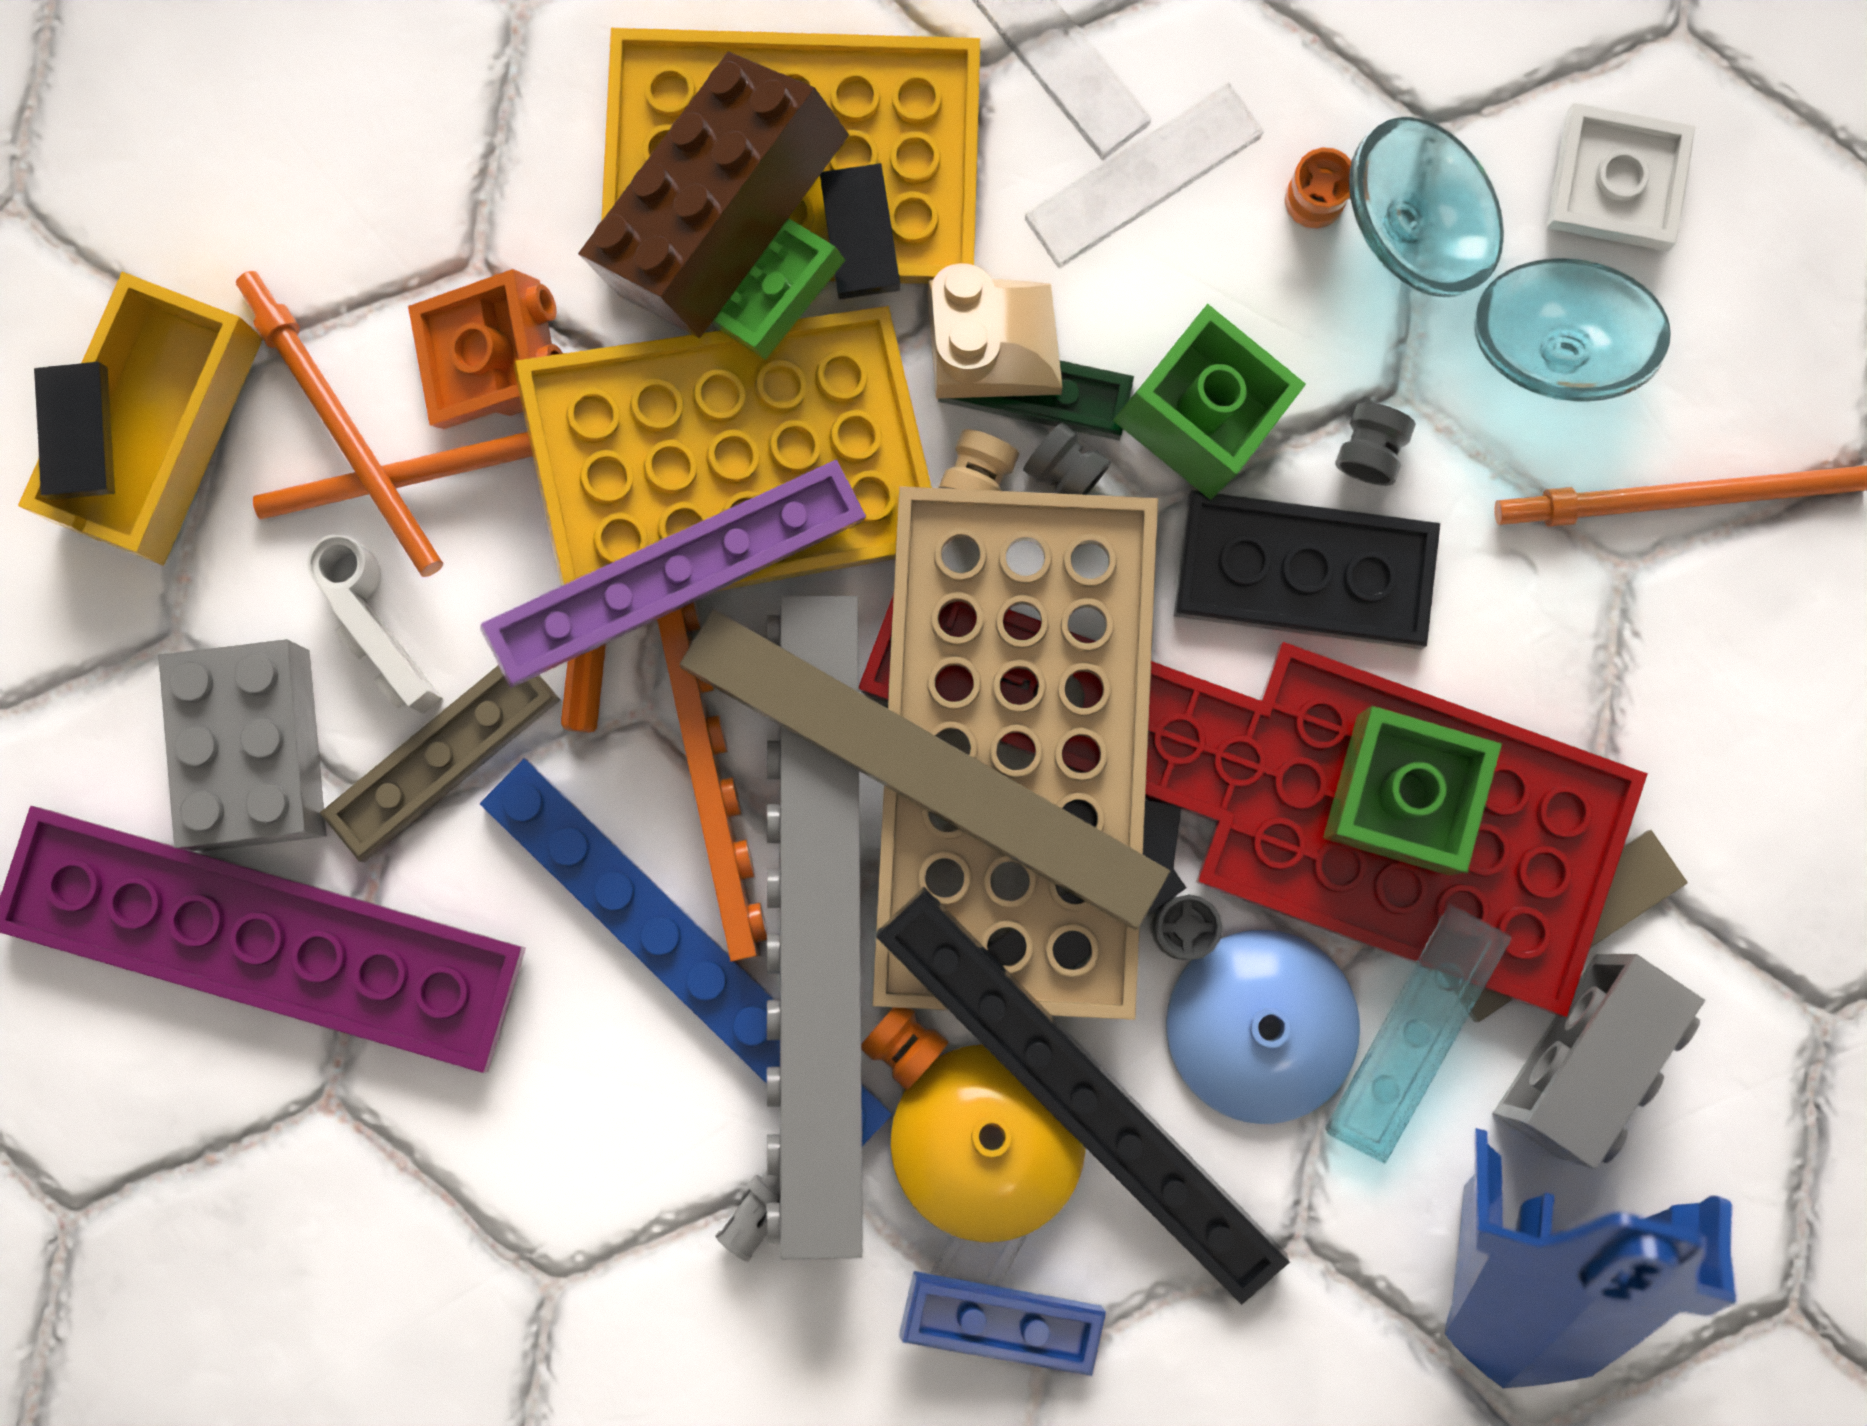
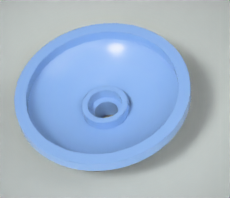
[1166,930,1360,1124]

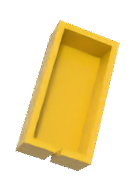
[18,271,263,566]

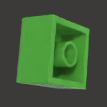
[1113,303,1306,500]
[1323,706,1502,875]

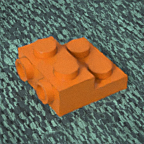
[408,269,563,429]

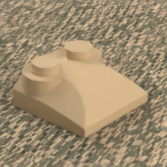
[927,263,1062,399]

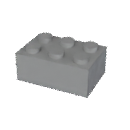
[158,639,327,852]
[1493,954,1706,1170]

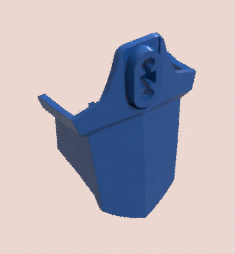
[1445,1127,1737,1389]

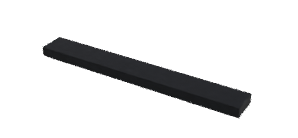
[876,887,1290,1305]

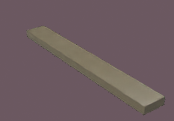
[680,609,1170,930]

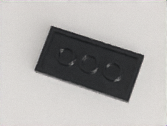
[1173,490,1441,649]

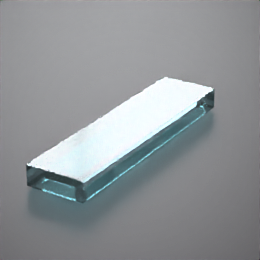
[1325,903,1512,1164]

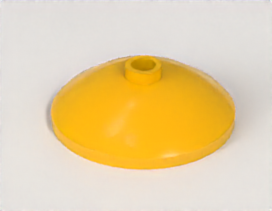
[890,1044,1085,1243]

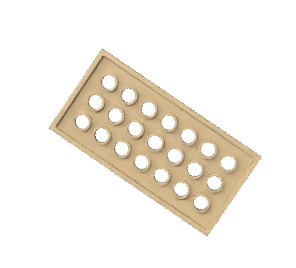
[873,486,1158,1020]

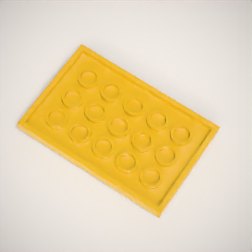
[601,27,981,284]
[514,306,932,592]

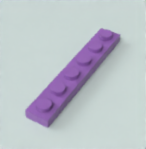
[480,459,866,689]

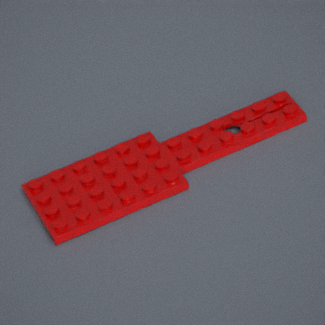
[859,593,1648,1017]

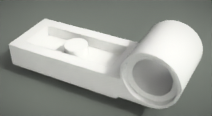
[307,534,443,714]

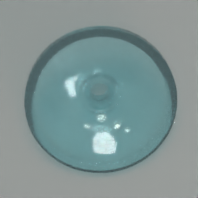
[1349,117,1504,297]
[1474,258,1671,402]

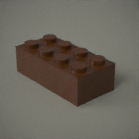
[578,51,849,339]

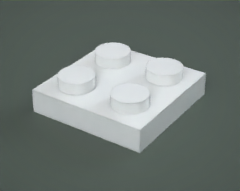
[1546,103,1696,252]

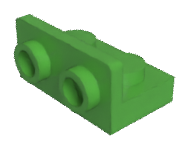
[712,218,845,360]

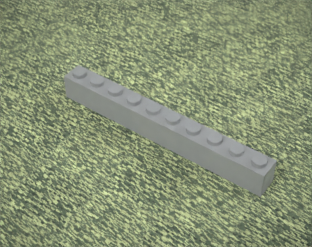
[767,595,863,1260]

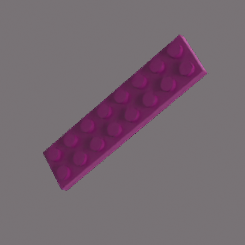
[0,805,526,1073]

